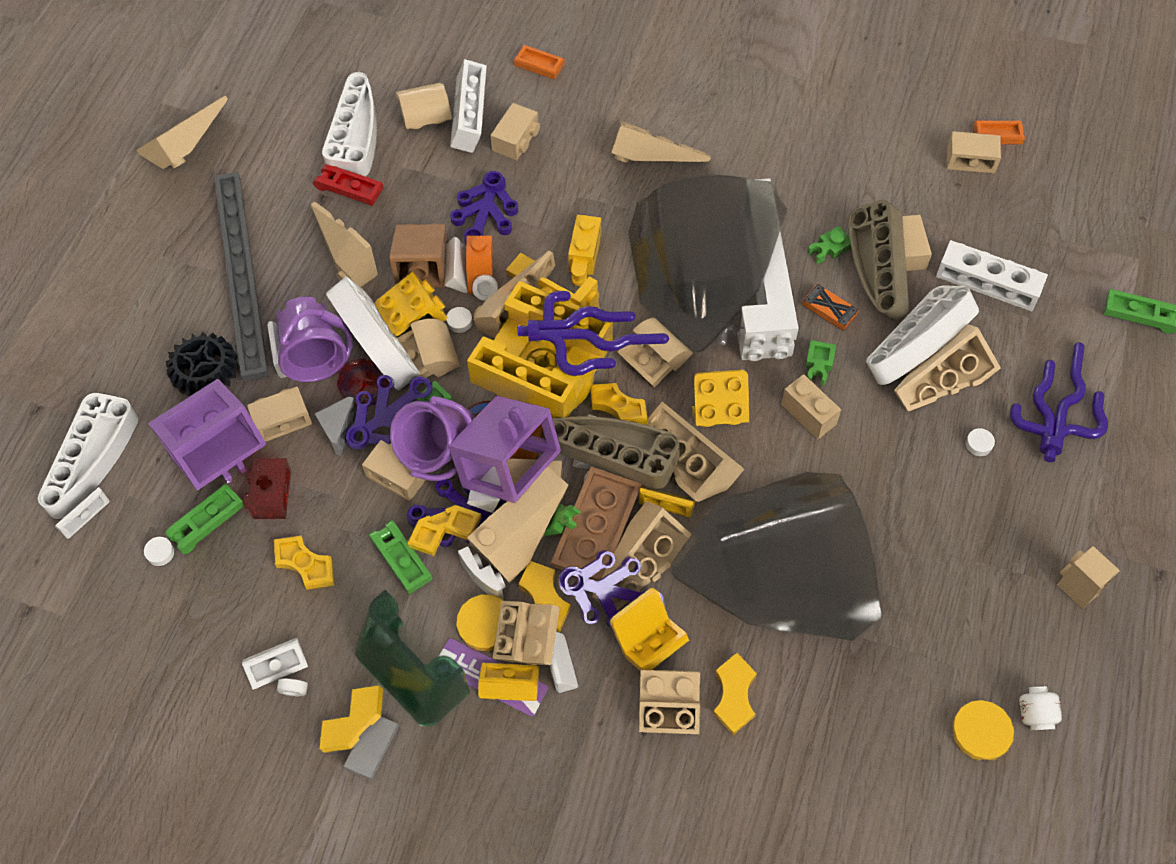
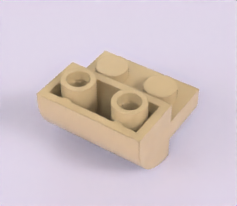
[396,82,452,129]
[618,318,693,388]
[397,319,460,384]
[493,601,560,665]
[639,669,700,734]

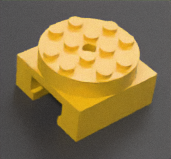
[467,281,613,419]

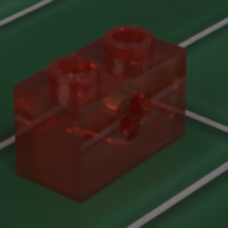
[244,458,292,519]

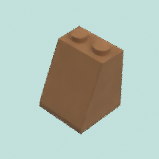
[390,223,448,287]

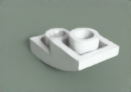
[458,547,506,599]

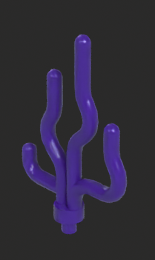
[517,291,669,376]
[1010,342,1108,462]

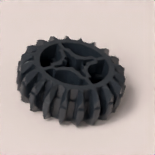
[166,331,238,397]

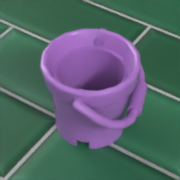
[276,297,353,382]
[390,396,474,481]

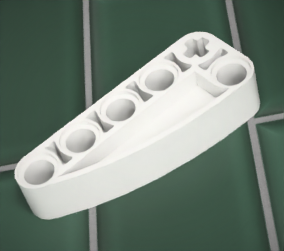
[322,72,377,176]
[326,276,420,391]
[866,285,979,385]
[38,393,138,519]

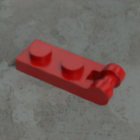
[313,164,384,206]

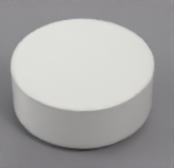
[472,275,498,301]
[446,307,472,333]
[966,428,995,456]
[144,537,174,566]
[277,679,308,696]

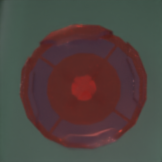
[337,359,389,407]

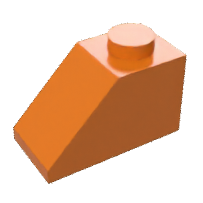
[466,236,494,294]

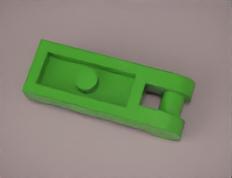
[1103,289,1176,334]
[165,484,245,554]
[368,520,433,595]

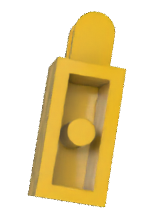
[568,215,601,286]

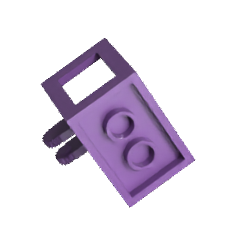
[148,379,267,490]
[448,396,561,503]

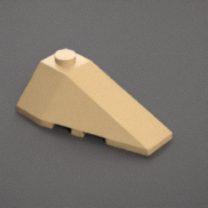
[136,96,228,169]
[611,121,711,163]
[311,202,378,287]
[473,251,555,339]
[894,324,1001,412]
[648,402,744,502]
[467,466,568,583]
[592,501,698,610]

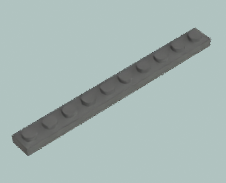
[214,172,269,381]

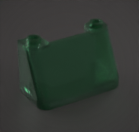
[355,590,470,727]

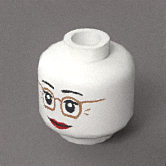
[1019,686,1062,730]

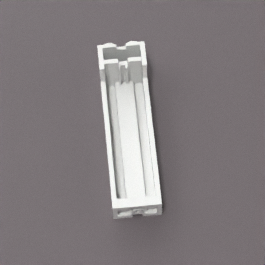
[737,179,799,361]

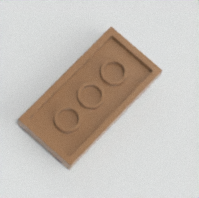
[551,467,642,581]

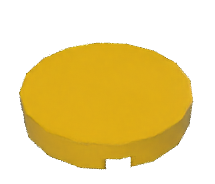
[456,595,504,651]
[952,700,1014,761]

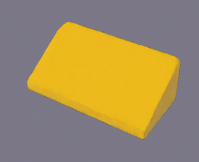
[639,486,696,517]
[478,663,539,701]

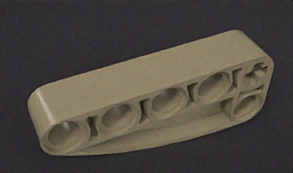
[848,199,909,321]
[552,416,680,489]

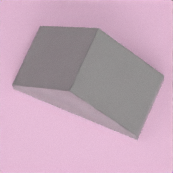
[315,397,357,456]

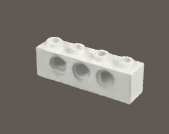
[450,59,486,153]
[936,240,1048,311]

